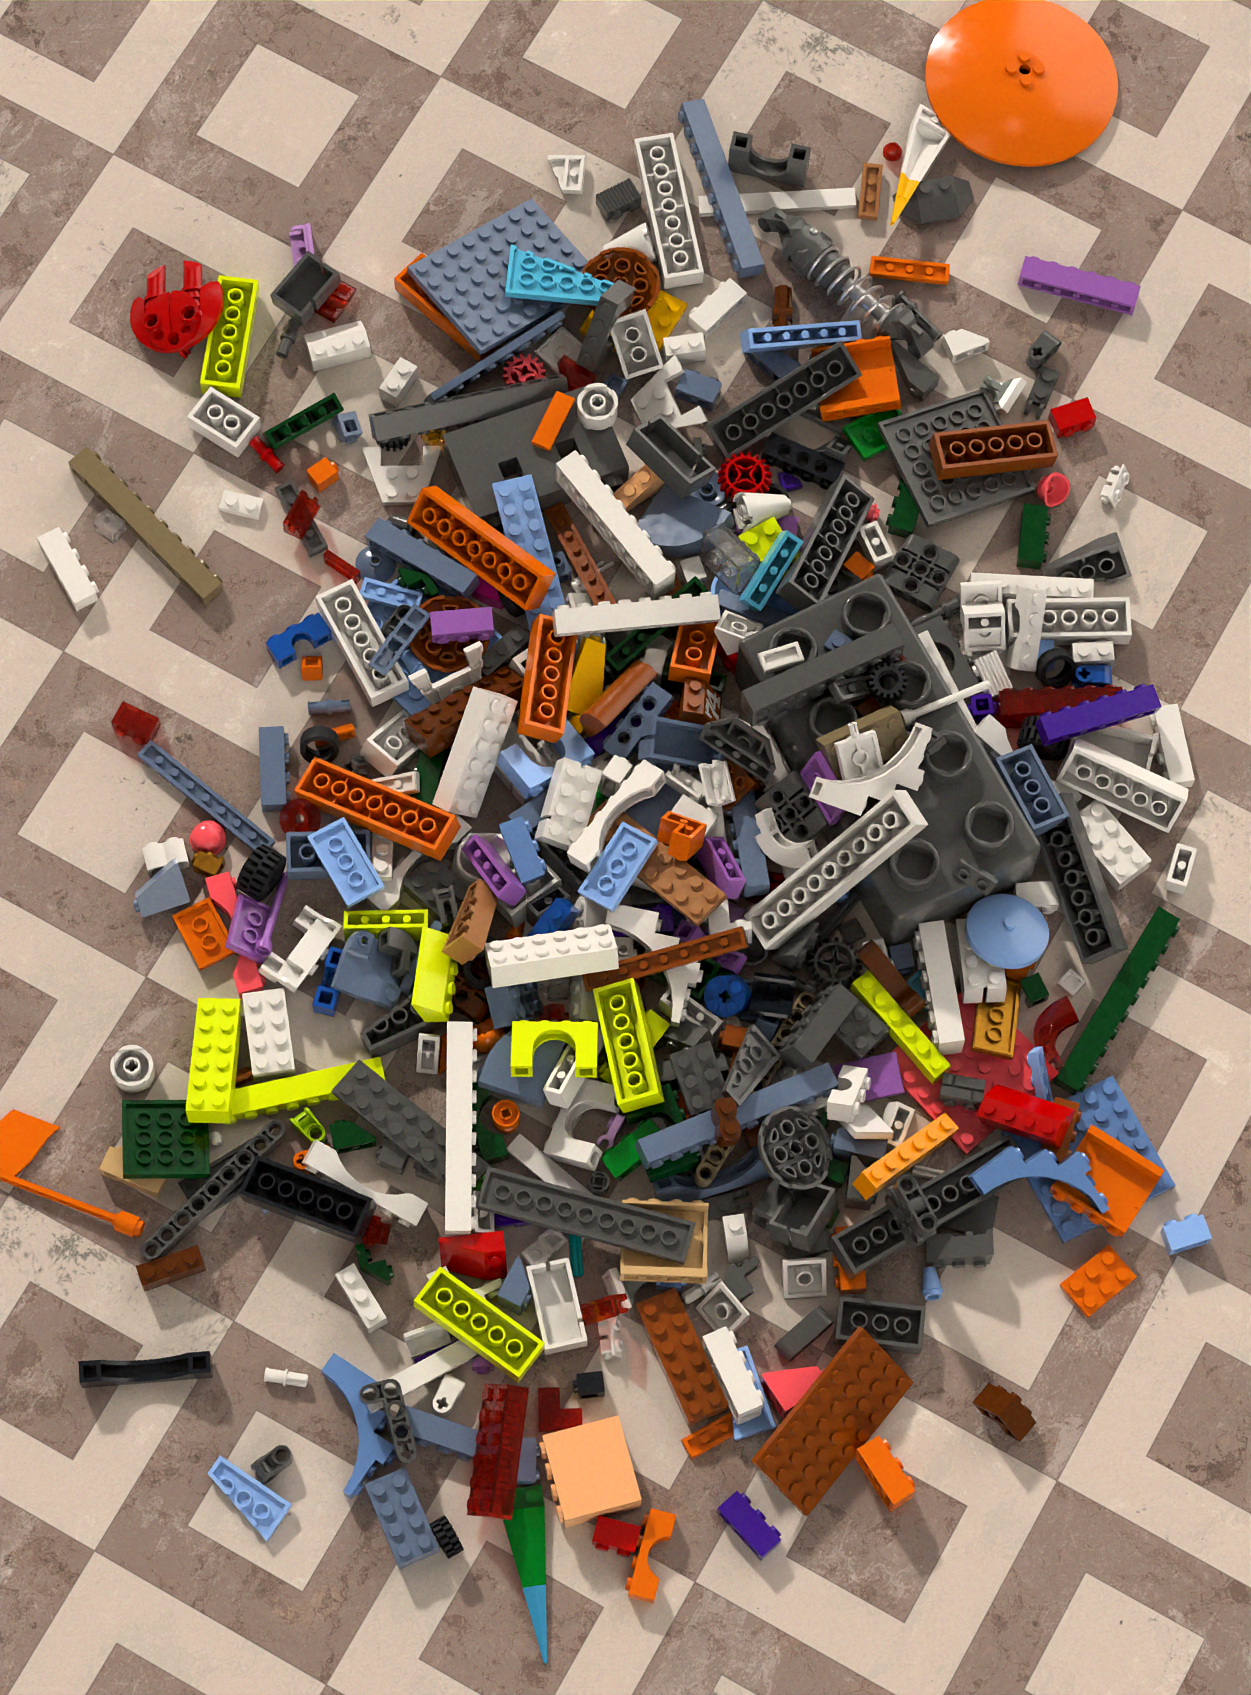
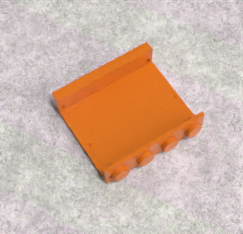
[811,336,901,422]
[1049,1124,1165,1238]

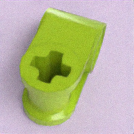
[289,1106,327,1145]

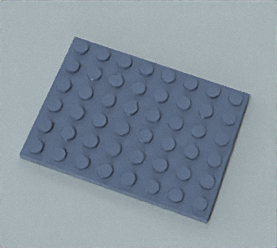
[407,198,588,355]

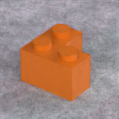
[657,811,707,861]

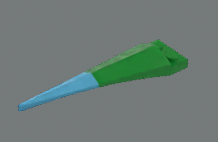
[498,1484,547,1664]

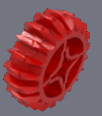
[717,451,772,503]

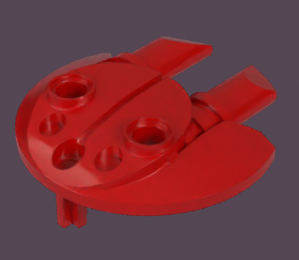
[130,261,224,359]

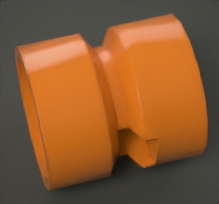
[492,1100,520,1134]

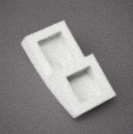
[520,1228,568,1266]

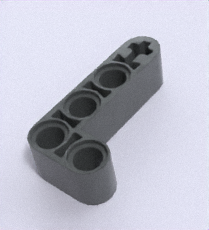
[358,1379,417,1464]

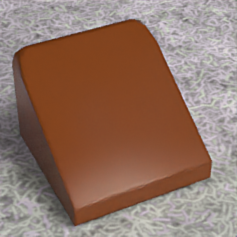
[235,1066,254,1087]

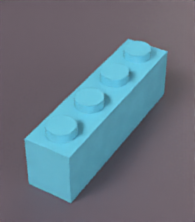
[738,530,804,612]

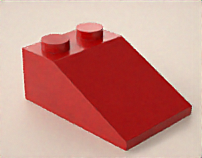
[438,1231,508,1280]

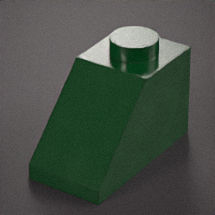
[329,1119,377,1154]

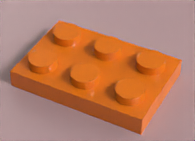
[172,897,236,971]
[1059,1244,1137,1318]

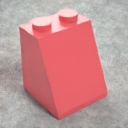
[760,1366,823,1420]

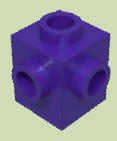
[967,694,997,724]

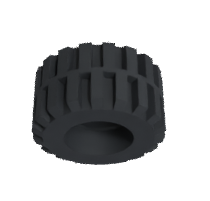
[1017,715,1071,760]
[236,844,286,902]

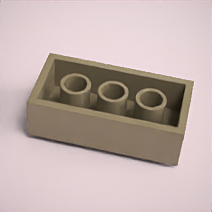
[815,705,909,780]

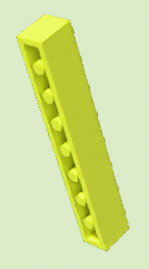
[224,1057,386,1125]

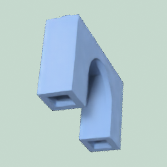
[497,719,595,800]

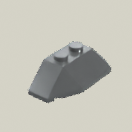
[892,175,974,224]
[698,716,776,784]

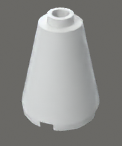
[602,223,657,262]
[733,492,792,533]

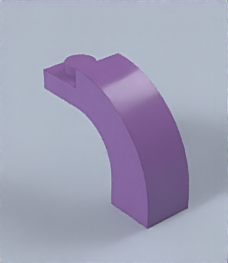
[672,920,747,975]

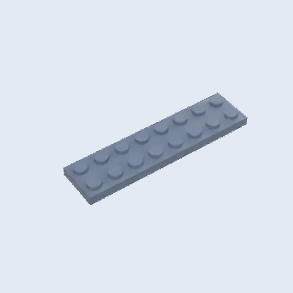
[424,310,566,402]

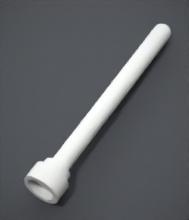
[900,681,991,727]

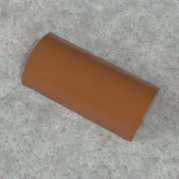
[580,661,657,737]

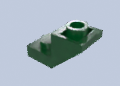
[397,568,439,599]
[355,1243,394,1286]

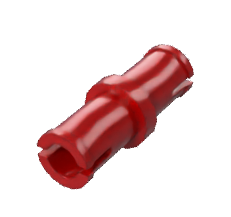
[249,436,285,473]

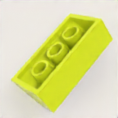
[411,927,458,1022]

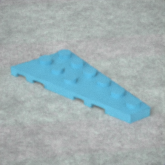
[505,244,614,306]

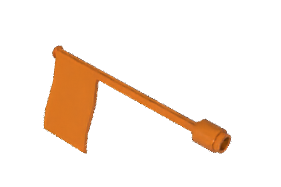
[0,1109,145,1238]

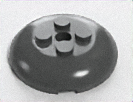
[757,1106,832,1190]

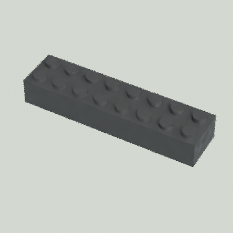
[703,341,862,461]
[775,474,875,611]
[740,623,905,727]
[1036,793,1128,964]

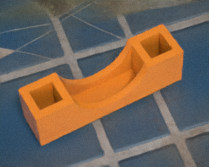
[625,1508,676,1604]

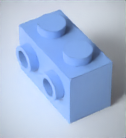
[1160,1213,1212,1255]

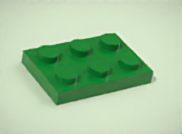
[842,409,903,462]

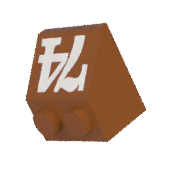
[679,678,722,725]

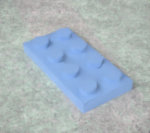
[307,817,385,908]
[577,821,659,913]

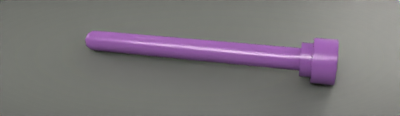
[254,872,288,957]

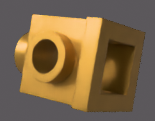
[191,851,226,877]

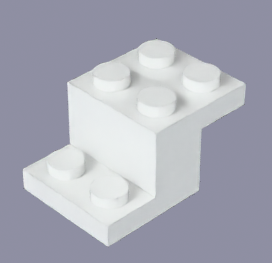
[960,580,1005,652]
[686,899,752,943]

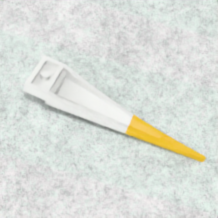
[890,104,950,226]

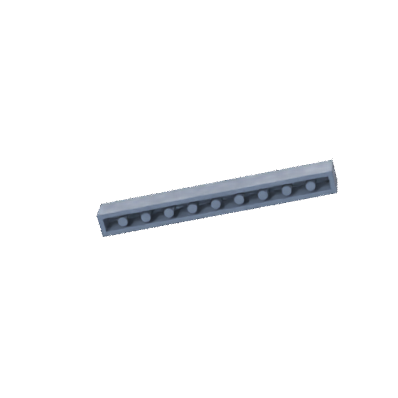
[678,99,764,279]
[634,1062,839,1169]

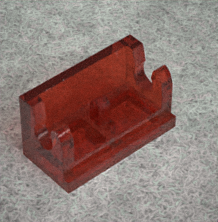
[283,490,321,540]
[580,1293,628,1326]

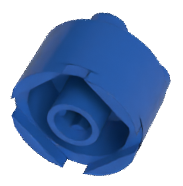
[704,974,751,1017]

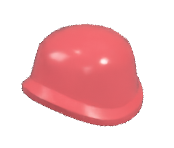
[1036,472,1070,507]
[190,820,226,855]

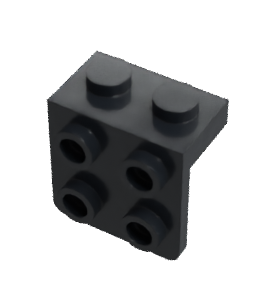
[749,972,796,1020]

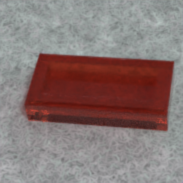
[323,549,361,584]

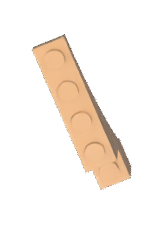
[613,464,665,512]

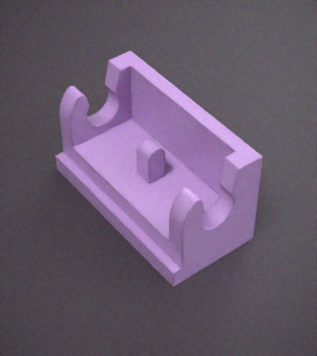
[289,223,314,266]

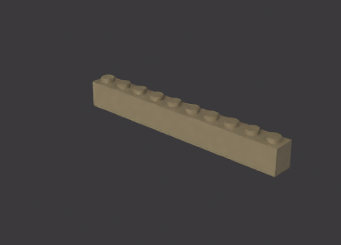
[68,447,223,606]

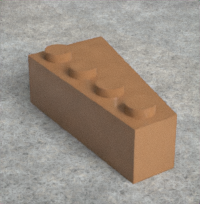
[442,879,498,965]

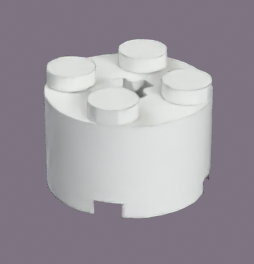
[577,383,618,430]
[110,1045,155,1093]

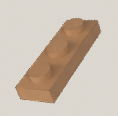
[858,163,883,221]

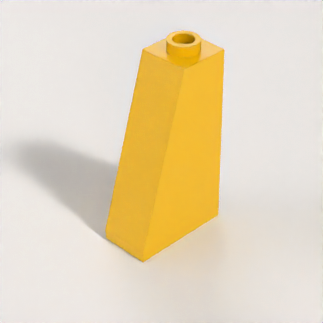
[567,634,606,715]

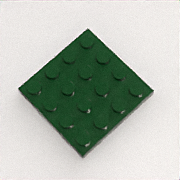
[122,1100,210,1179]

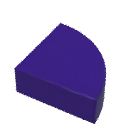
[777,472,803,492]

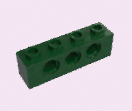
[263,393,344,451]

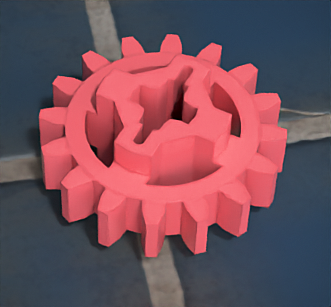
[503,354,546,386]

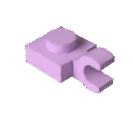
[597,1114,626,1149]

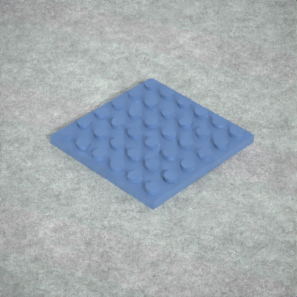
[1001,1075,1175,1244]

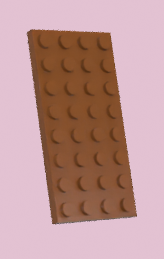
[751,1327,914,1517]

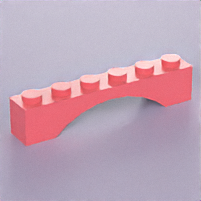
[205,872,267,999]

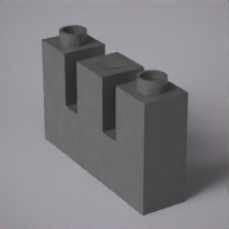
[443,386,629,534]

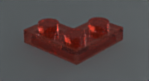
[538,1387,582,1432]

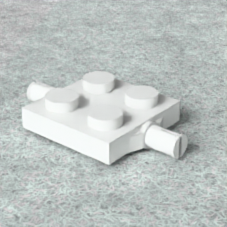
[834,722,883,780]

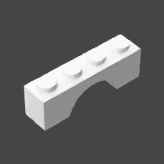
[1006,586,1048,672]

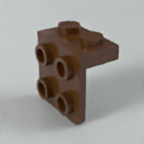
[722,758,766,811]

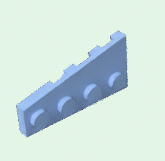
[732,1345,776,1441]
[207,1456,292,1542]

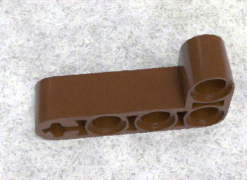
[855,939,926,1019]

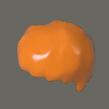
[473,1017,506,1054]

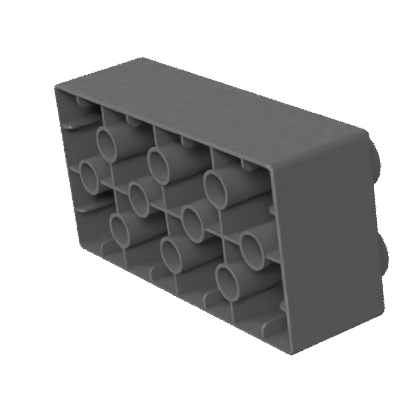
[735,574,1041,948]

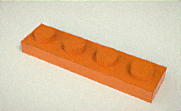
[869,256,950,285]

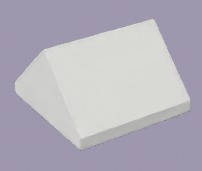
[714,610,763,656]
[781,1257,827,1299]
[696,1281,750,1333]

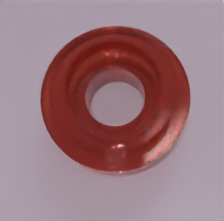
[883,142,902,162]

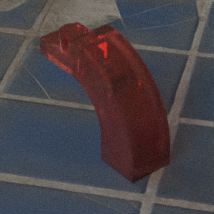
[1033,995,1080,1070]

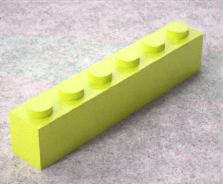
[851,970,951,1085]

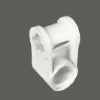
[432,1373,466,1418]

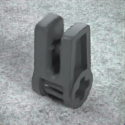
[432,884,458,927]

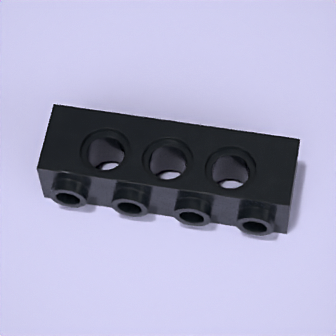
[761,432,845,490]

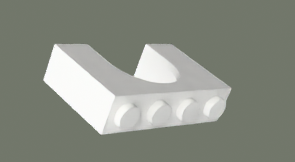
[543,1078,620,1171]

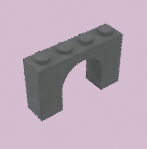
[728,131,811,187]
[576,280,636,372]
[914,615,980,691]

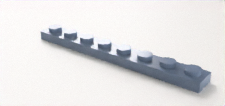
[137,740,275,851]

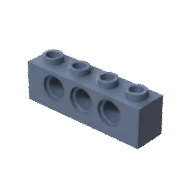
[603,682,674,761]

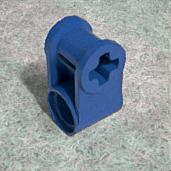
[1072,664,1113,690]

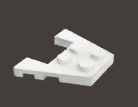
[631,355,708,429]
[363,446,441,506]
[408,641,483,704]

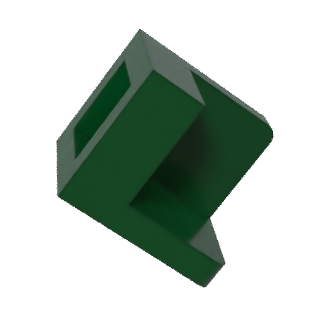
[1020,972,1049,1008]

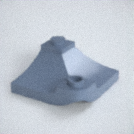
[331,930,402,1010]

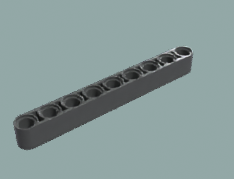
[142,1120,286,1262]

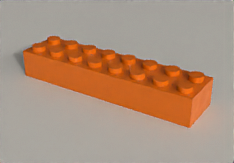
[406,486,556,611]
[294,756,461,861]

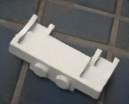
[258,905,342,993]

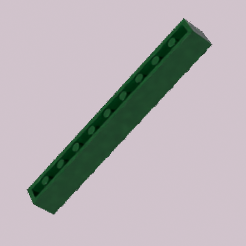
[1053,907,1180,1095]

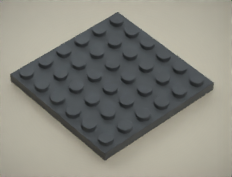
[877,388,1036,529]

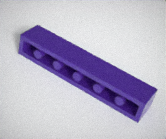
[1035,684,1162,746]

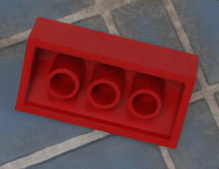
[976,1084,1075,1149]

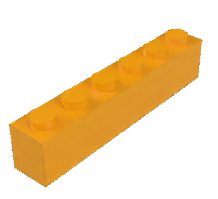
[852,1113,959,1200]

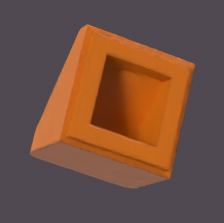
[301,656,323,681]

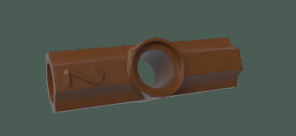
[772,285,793,327]

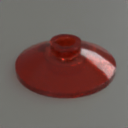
[279,798,321,834]

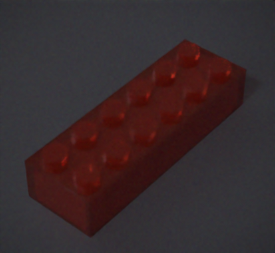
[995,685,1123,728]
[467,1384,529,1520]

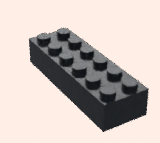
[239,1155,377,1245]

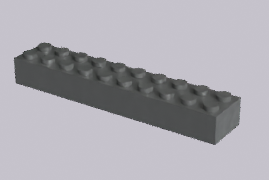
[827,1134,1026,1280]

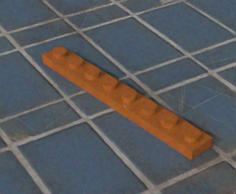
[544,501,617,606]
[582,926,748,992]

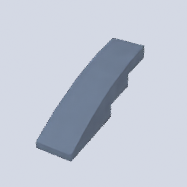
[368,603,430,676]

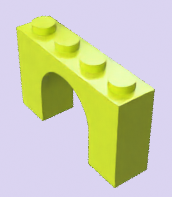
[511,1020,598,1078]

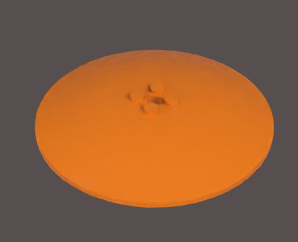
[925,0,1118,167]

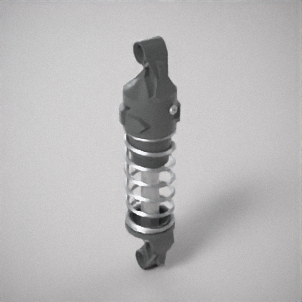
[758,207,934,360]

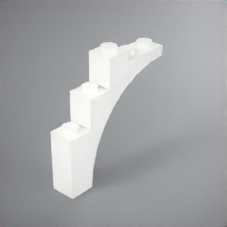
[809,723,933,816]
[605,905,704,1027]

